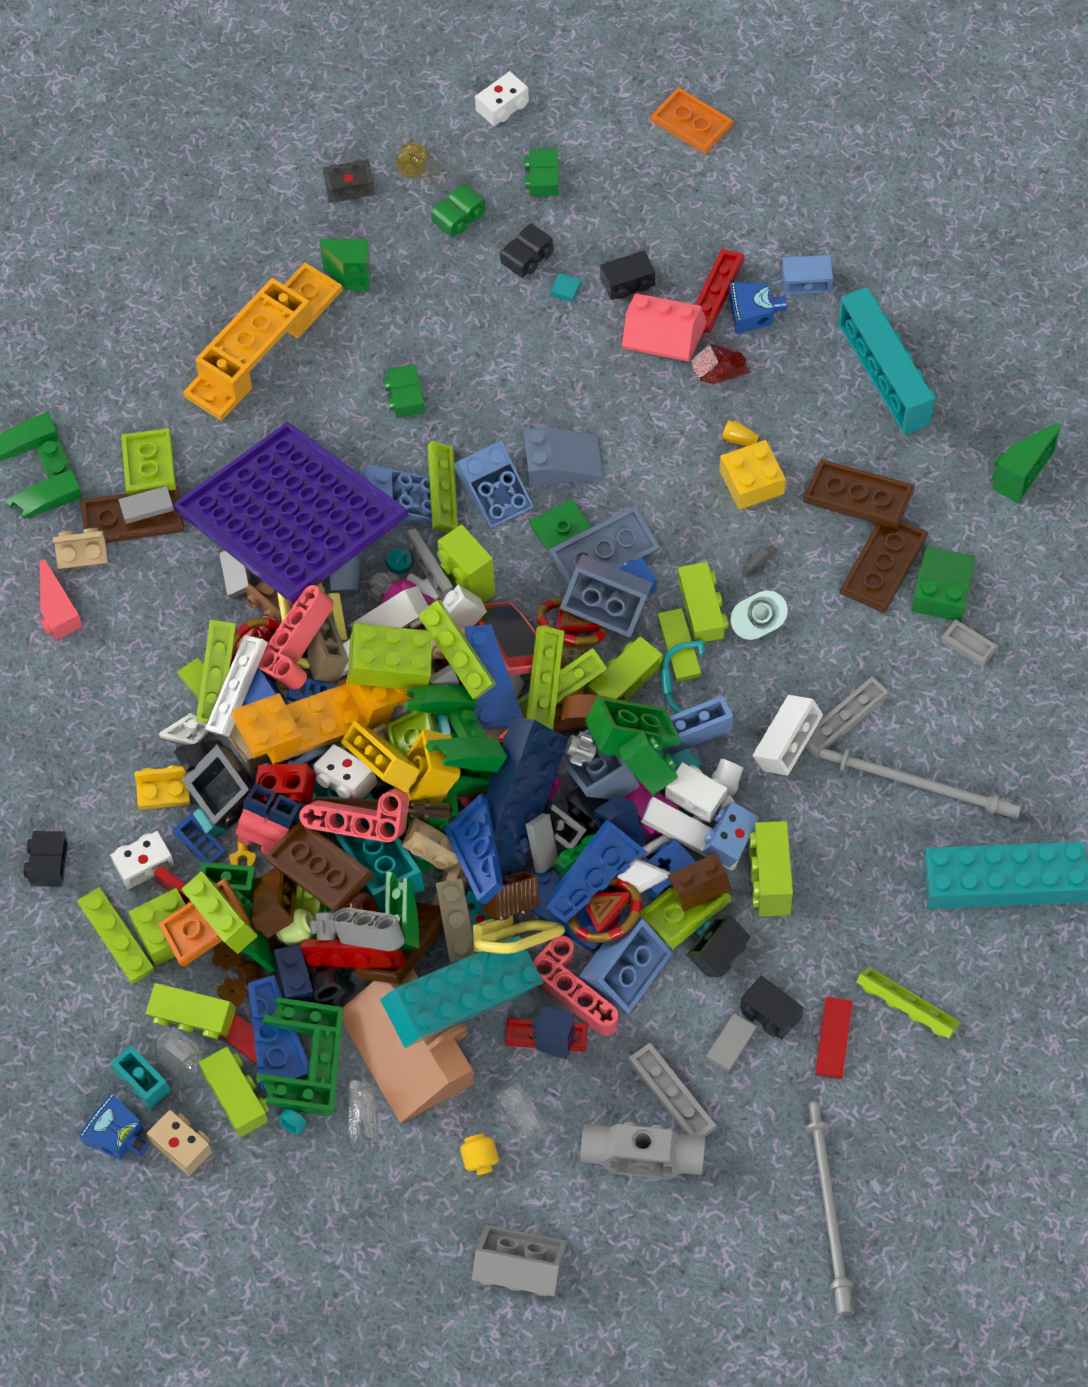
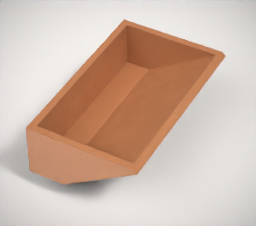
[342,968,474,1123]

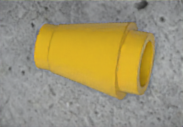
[721,420,759,446]

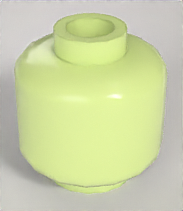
[276,908,315,946]

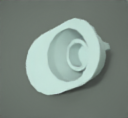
[730,590,788,640]

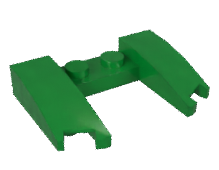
[0,411,82,519]
[405,685,507,772]
[323,871,419,952]
[256,997,343,1117]

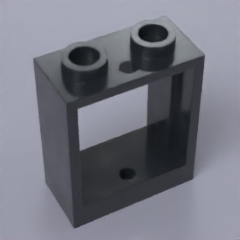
[182,745,258,829]

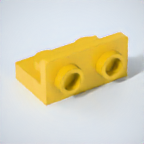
[134,765,191,810]

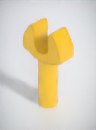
[229,835,256,866]

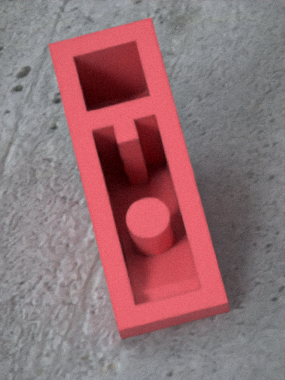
[40,559,83,640]

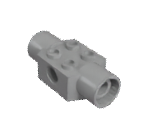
[580,1122,706,1180]

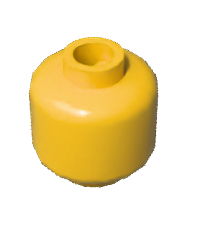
[460,1133,499,1176]

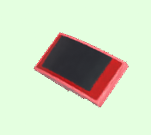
[474,602,536,676]

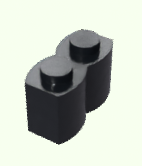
[500,223,554,278]
[24,831,68,887]

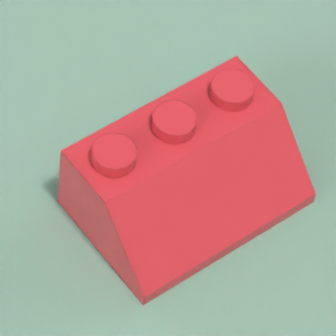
[622,293,707,362]

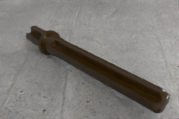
[313,796,453,821]

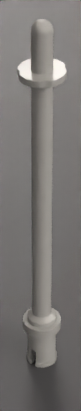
[819,748,1022,820]
[805,1101,855,1316]

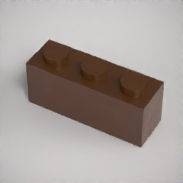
[251,868,297,938]

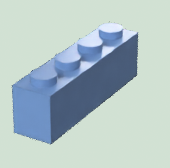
[661,696,733,755]

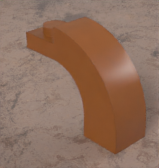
[553,694,617,732]

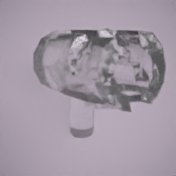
[349,1080,379,1147]

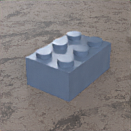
[560,554,653,638]

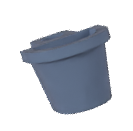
[328,551,365,597]

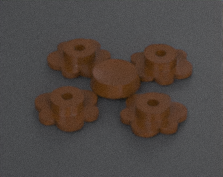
[212,938,281,1006]

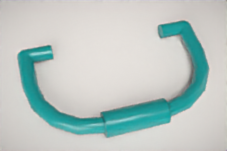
[660,640,706,713]

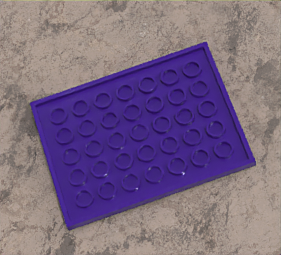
[173,421,409,604]

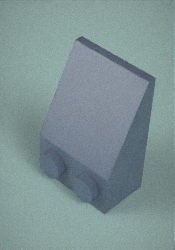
[524,427,603,486]

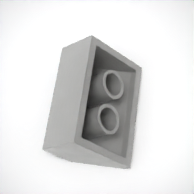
[472,1225,567,1296]

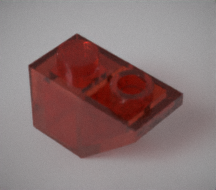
[690,344,750,384]

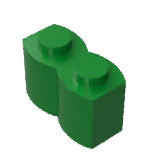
[525,148,559,196]
[431,184,485,238]
[383,364,425,418]

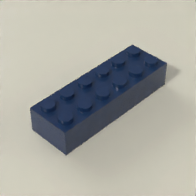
[485,717,568,877]

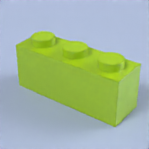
[678,562,728,642]
[588,636,663,701]
[181,871,258,954]
[145,983,237,1040]
[199,1047,269,1138]

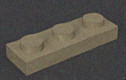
[435,878,476,963]

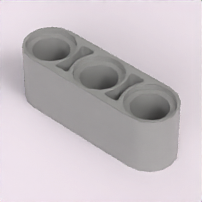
[331,908,405,951]

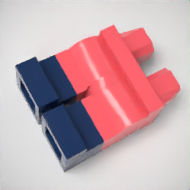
[235,783,301,855]

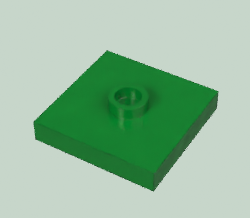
[529,499,592,552]

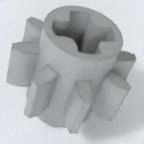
[369,571,399,603]
[565,731,597,766]
[310,911,337,940]

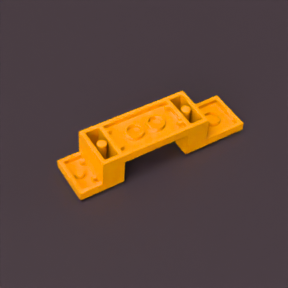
[183,262,343,422]
[231,667,435,764]

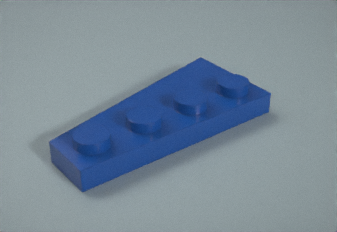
[464,625,523,730]
[444,794,504,905]
[542,820,647,923]
[529,868,609,953]
[247,975,309,1093]

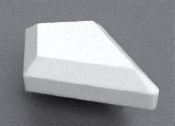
[159,713,209,745]
[617,858,671,893]

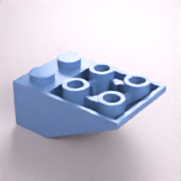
[453,440,534,529]
[360,464,432,524]

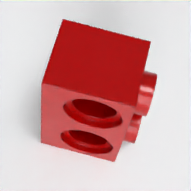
[255,764,316,807]

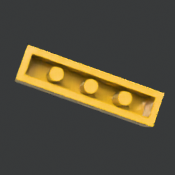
[341,720,421,793]

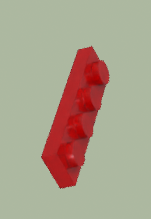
[695,249,745,333]
[300,939,406,969]

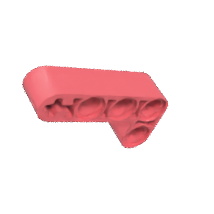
[258,585,334,690]
[299,788,409,842]
[533,936,618,1036]

